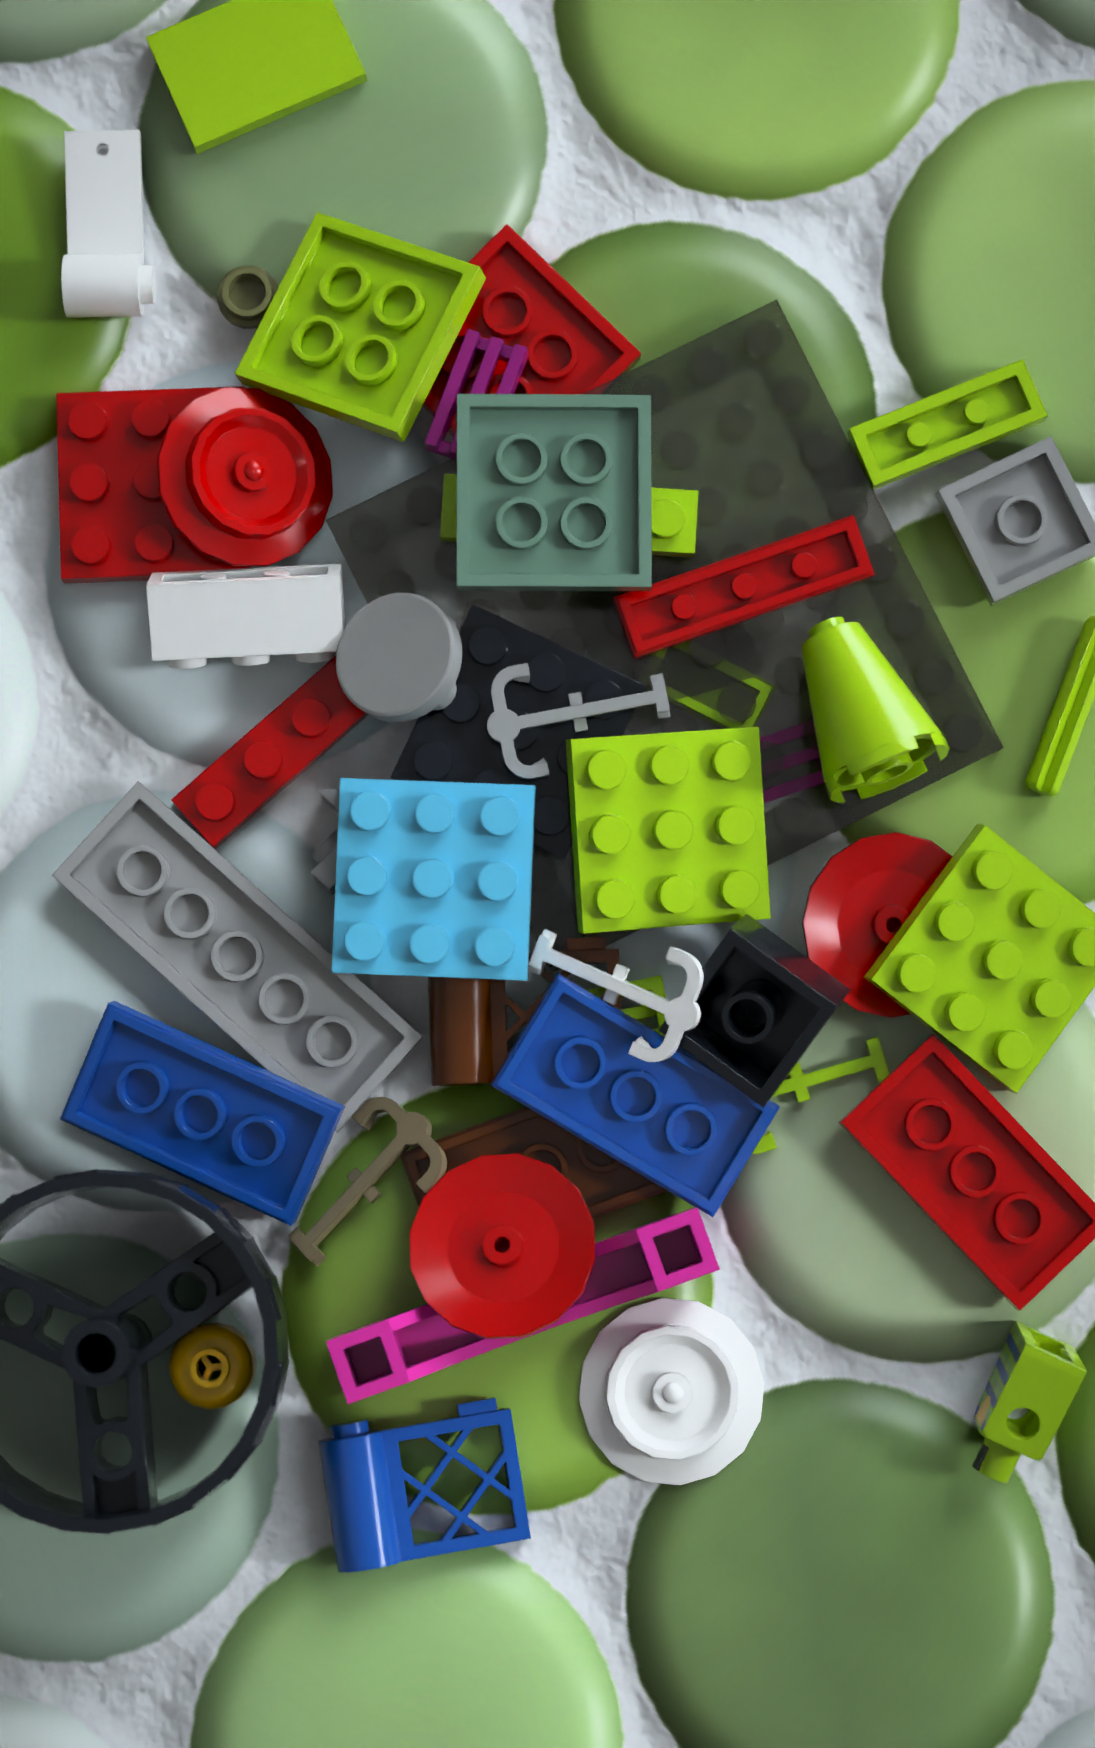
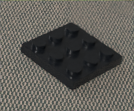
[390,604,646,860]

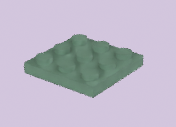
[457,394,652,591]

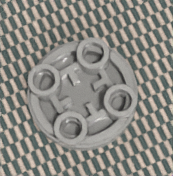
[336,593,462,722]

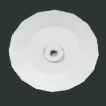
[579,1298,764,1486]

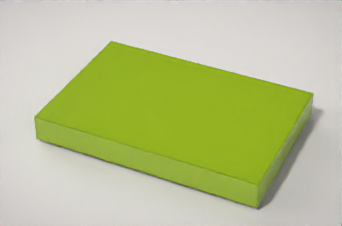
[146,0,367,154]

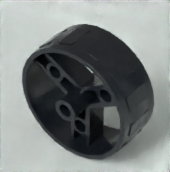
[0,1169,290,1534]

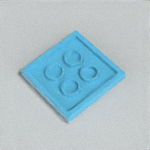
[332,778,536,981]

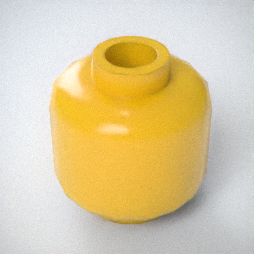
[169,1322,258,1410]

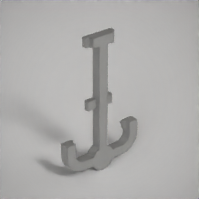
[487,663,671,779]

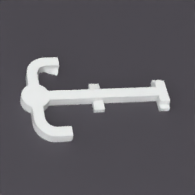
[528,929,704,1062]

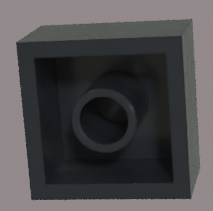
[659,913,851,1108]

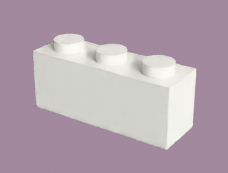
[146,563,346,669]

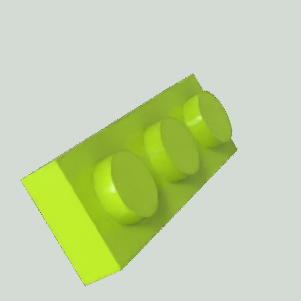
[847,359,1048,491]

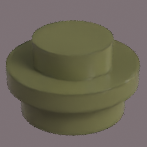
[217,265,278,329]

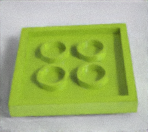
[234,212,486,443]
[565,727,771,934]
[864,824,1095,1094]

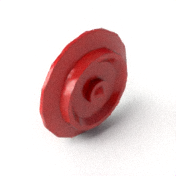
[157,387,333,566]
[802,832,953,1018]
[410,1153,596,1339]

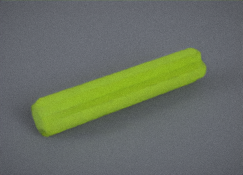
[1025,616,1095,797]

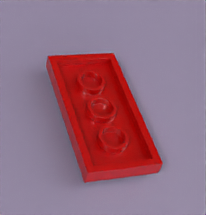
[838,1034,1095,1311]

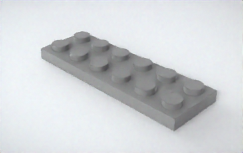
[52,781,423,1133]

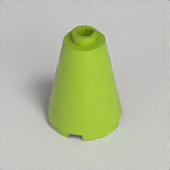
[801,617,950,803]

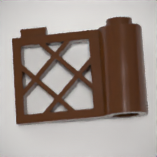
[428,937,621,1086]

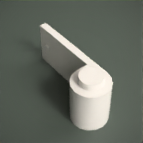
[61,130,156,318]

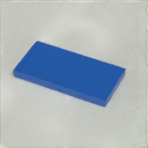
[491,973,780,1217]
[60,1001,345,1226]

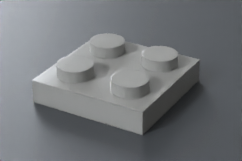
[935,436,1095,606]

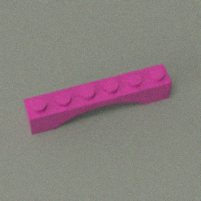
[326,1207,720,1404]

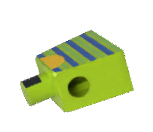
[972,1320,1087,1483]

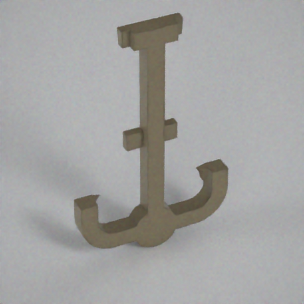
[288,1097,447,1266]

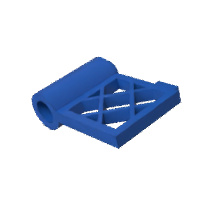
[318,1398,531,1573]

